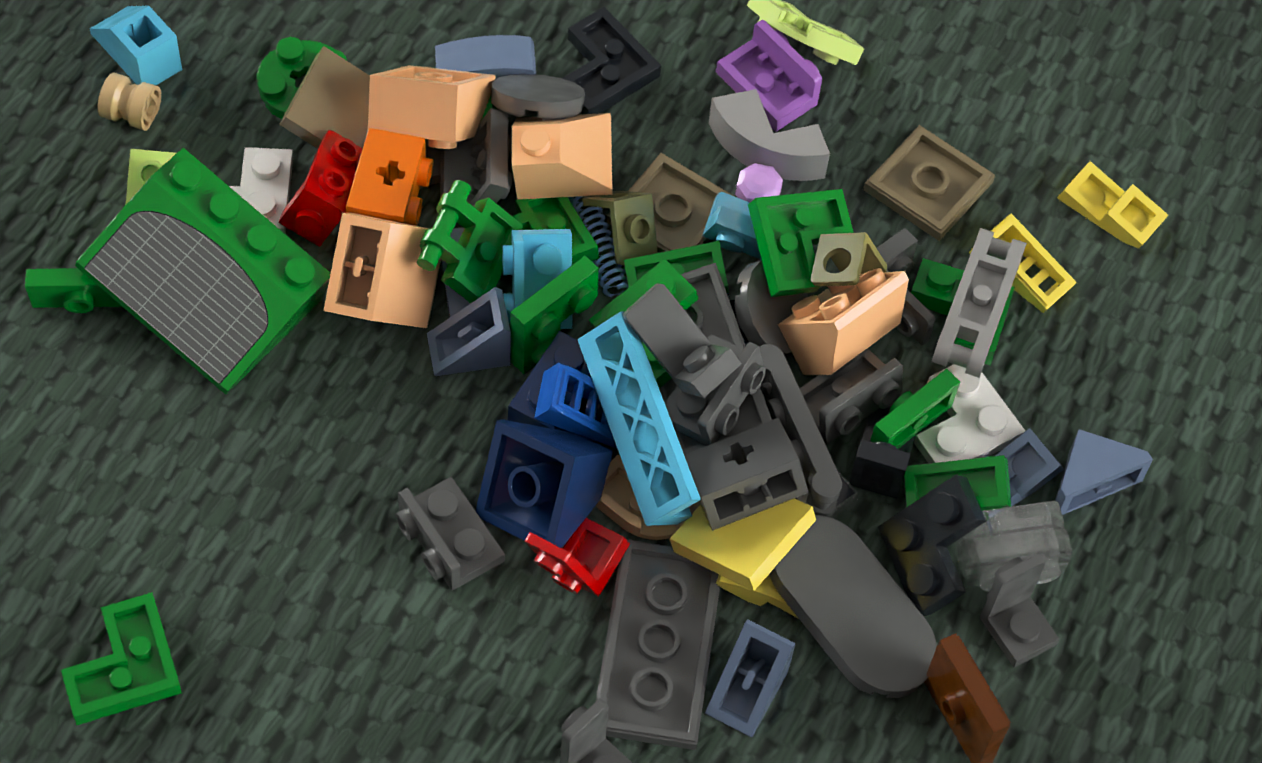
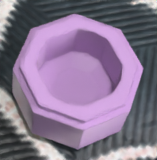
[735,163,783,202]

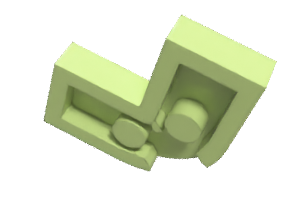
[747,0,864,65]

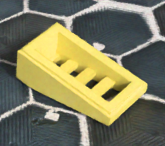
[969,213,1077,313]

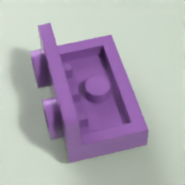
[716,20,822,132]

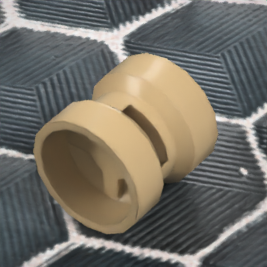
[98,72,161,131]

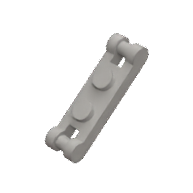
[932,228,1027,378]

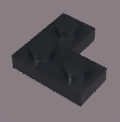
[562,7,661,114]
[878,474,986,616]

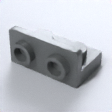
[665,334,766,446]
[395,476,505,591]

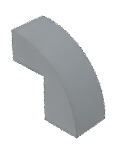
[709,89,830,181]

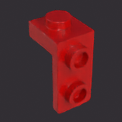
[278,130,363,247]
[524,518,630,597]

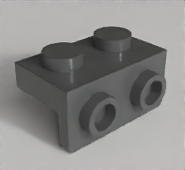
[440,108,513,206]
[799,348,903,445]

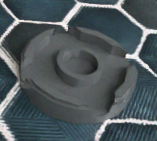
[491,74,585,120]
[735,260,808,354]

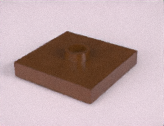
[924,633,1011,763]

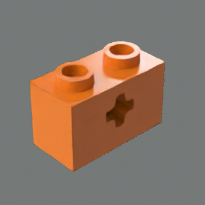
[346,128,433,226]

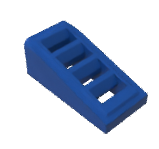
[534,363,617,448]

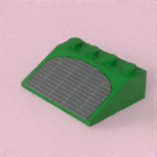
[75,148,331,395]

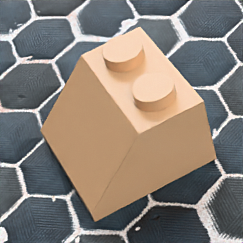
[368,65,496,149]

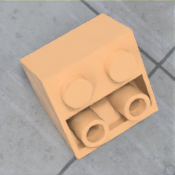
[323,213,441,328]
[778,268,909,375]

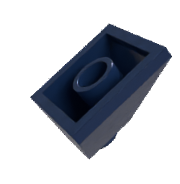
[476,420,613,548]

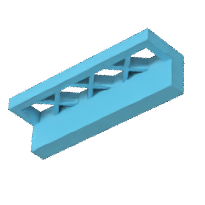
[577,311,701,526]

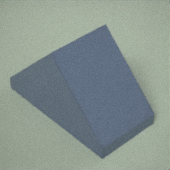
[427,287,511,376]
[1052,429,1153,517]
[705,620,796,737]

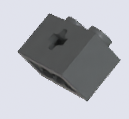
[684,418,809,531]

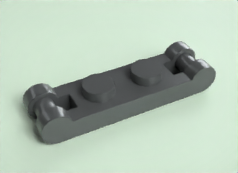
[760,344,842,518]

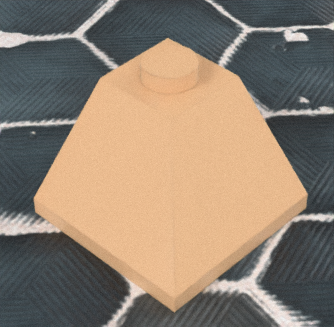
[512,113,613,200]

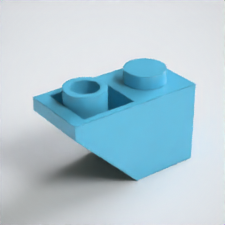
[90,6,182,85]

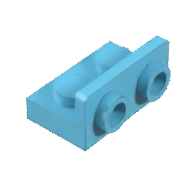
[502,229,572,329]

